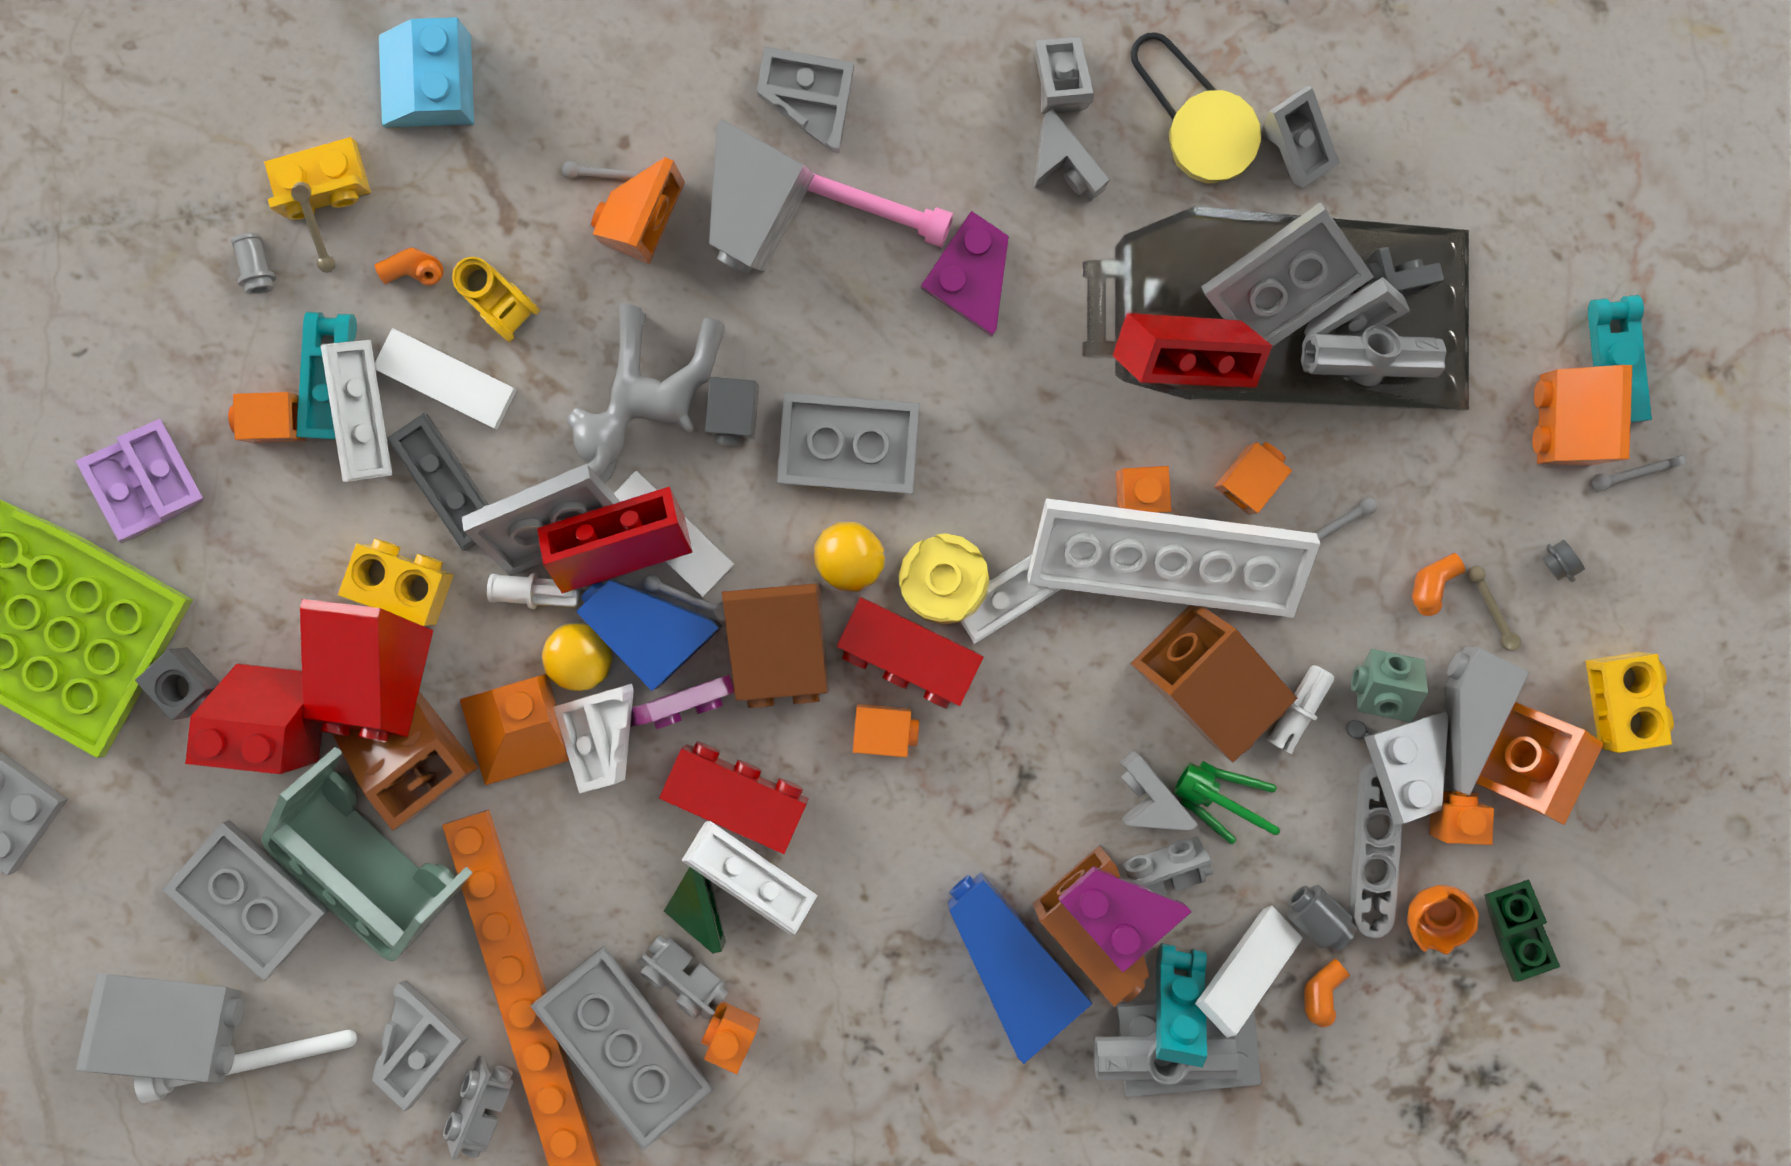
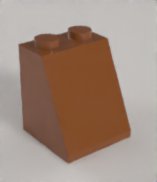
[722,583,829,708]
[1130,605,1298,763]
[1032,845,1150,1007]

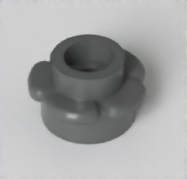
[1542,540,1585,582]

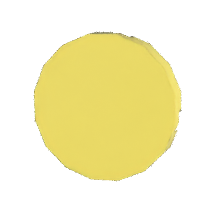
[1169,90,1261,184]
[899,533,990,625]

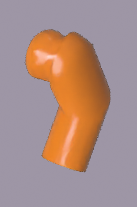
[374,247,444,286]
[1412,553,1465,616]
[1304,958,1350,1028]

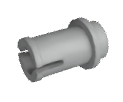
[231,233,276,294]

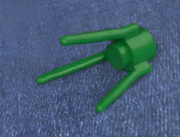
[1173,760,1280,844]

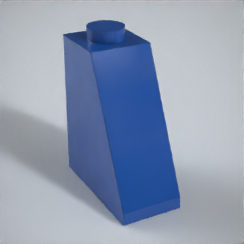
[576,580,723,691]

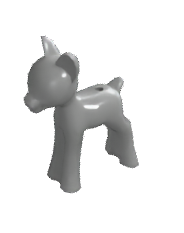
[567,303,725,483]

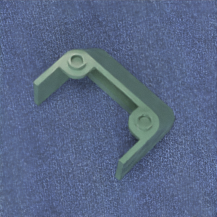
[262,747,473,961]

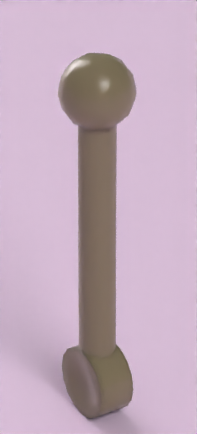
[291,182,335,273]
[1467,566,1521,651]

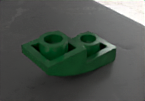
[1484,879,1560,982]

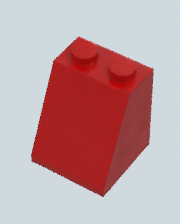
[300,599,433,743]
[185,663,322,774]

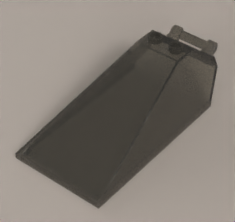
[1082,206,1469,411]

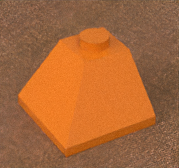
[591,157,685,265]
[459,674,569,785]

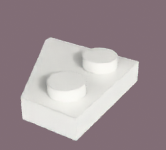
[553,684,634,793]

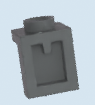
[1366,247,1444,296]

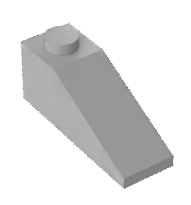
[1445,646,1529,796]

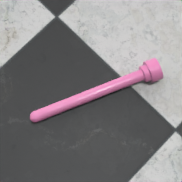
[807,173,954,248]

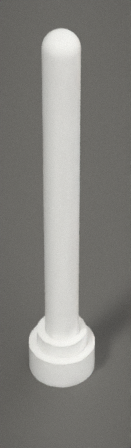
[134,1029,357,1103]

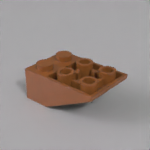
[333,691,479,831]

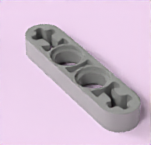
[1349,761,1402,938]

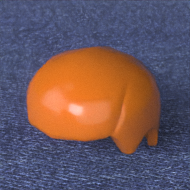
[1407,885,1479,955]

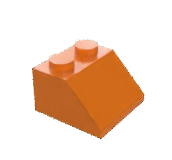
[1532,365,1632,466]
[1475,702,1604,825]

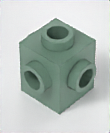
[1351,649,1428,722]

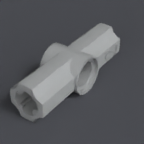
[1301,325,1447,386]
[1094,1032,1238,1085]

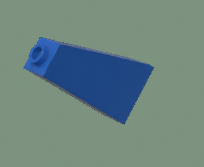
[948,872,1092,1064]

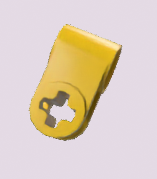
[452,257,541,343]

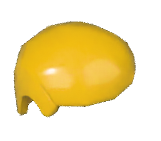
[814,522,885,592]
[541,623,613,691]

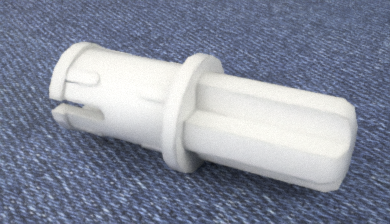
[487,573,581,609]
[1266,665,1334,754]

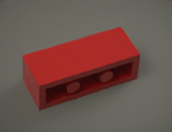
[1113,313,1273,388]
[537,486,693,594]
[836,597,984,709]
[659,741,809,854]

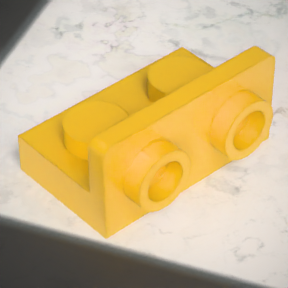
[264,137,371,220]

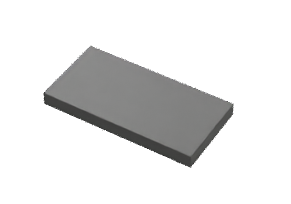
[530,947,714,1151]

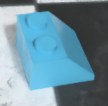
[379,17,474,128]

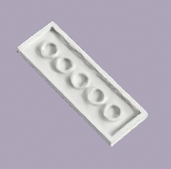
[1027,498,1320,618]

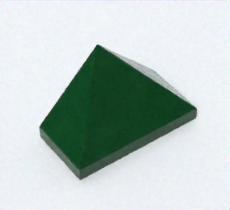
[664,867,726,954]

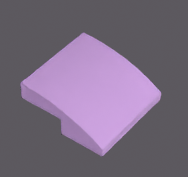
[75,419,204,544]

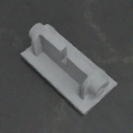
[1116,836,1213,896]
[637,935,728,1019]
[443,1056,514,1160]

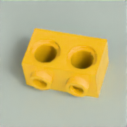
[338,538,454,626]
[1585,652,1674,753]

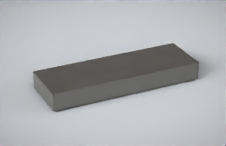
[387,413,489,551]

